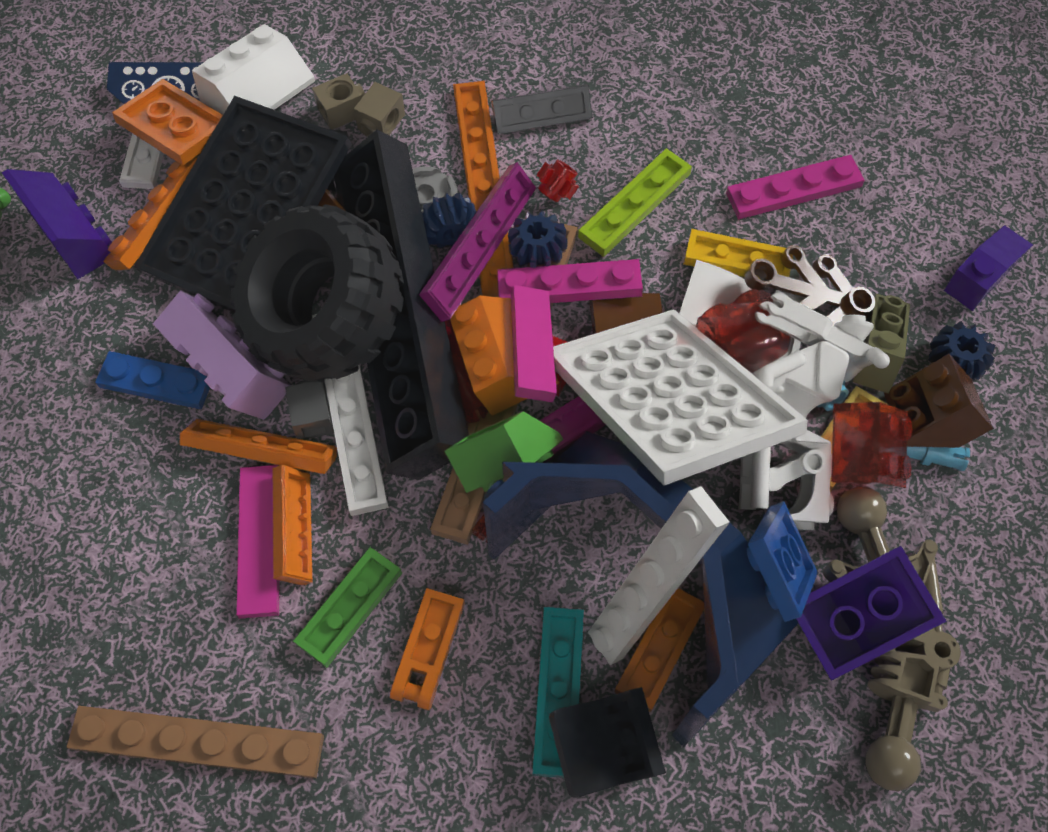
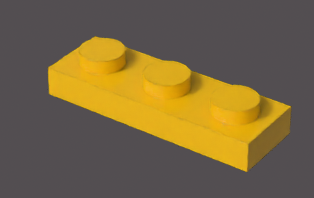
[683,229,793,280]

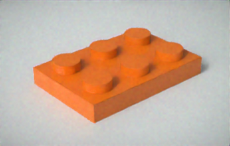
[112,79,223,165]

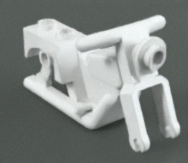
[739,293,890,530]

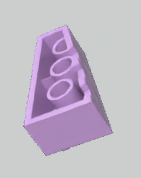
[153,291,291,420]

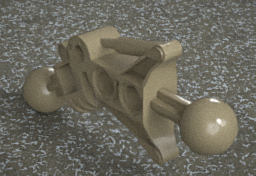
[823,486,961,792]

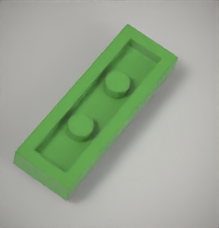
[293,547,402,668]

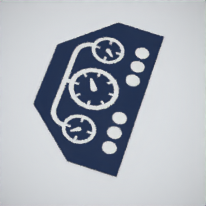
[107,62,204,104]

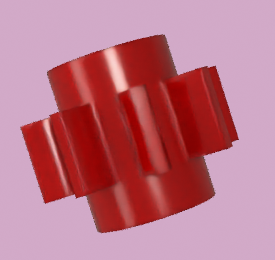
[536,159,579,202]

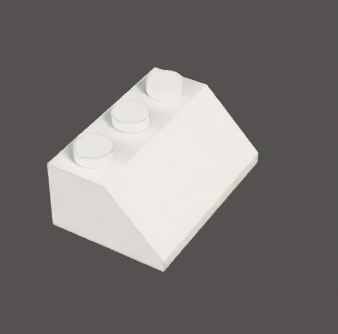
[192,24,315,115]

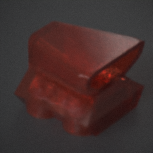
[696,289,791,373]

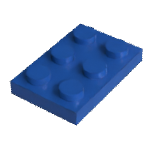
[747,501,818,622]

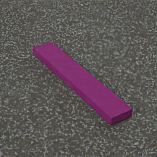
[419,162,536,322]

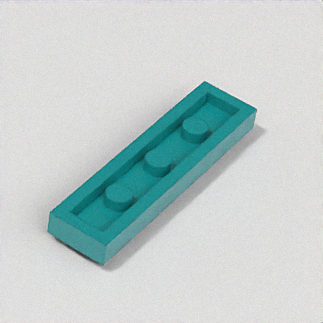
[532,607,584,778]

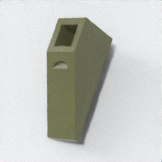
[853,294,910,394]

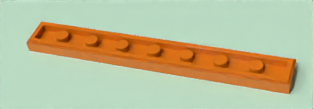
[453,81,514,297]

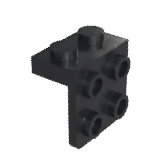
[549,687,666,798]

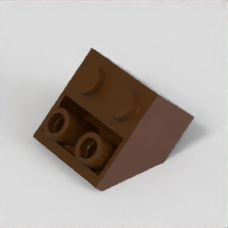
[884,354,994,448]

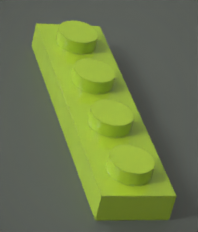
[578,148,692,257]

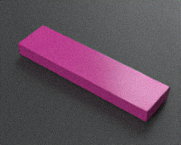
[511,285,557,403]
[236,465,280,619]

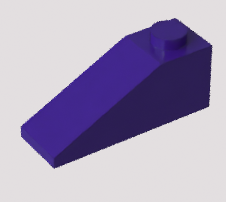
[944,225,1033,311]

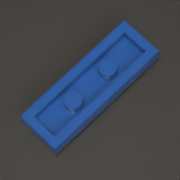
[95,351,210,410]

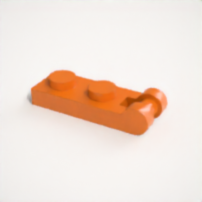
[390,588,465,710]

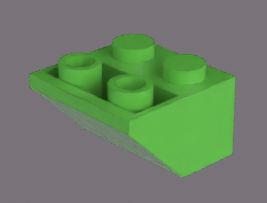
[445,411,564,493]

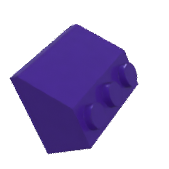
[1,169,112,279]

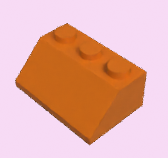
[450,295,559,416]

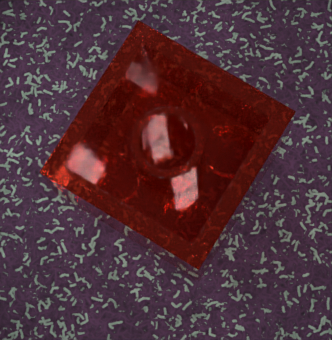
[831,402,912,488]

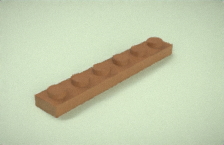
[67,706,324,779]

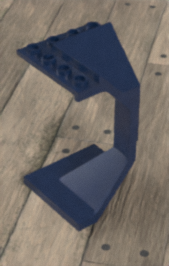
[483,431,798,747]

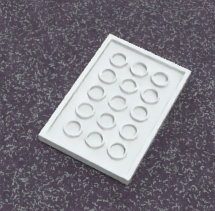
[553,309,808,486]

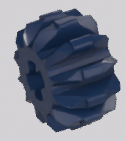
[422,193,477,248]
[508,210,568,268]
[928,321,996,381]

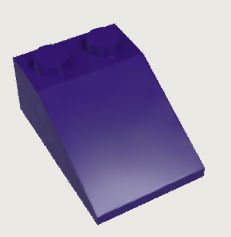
[796,546,947,681]

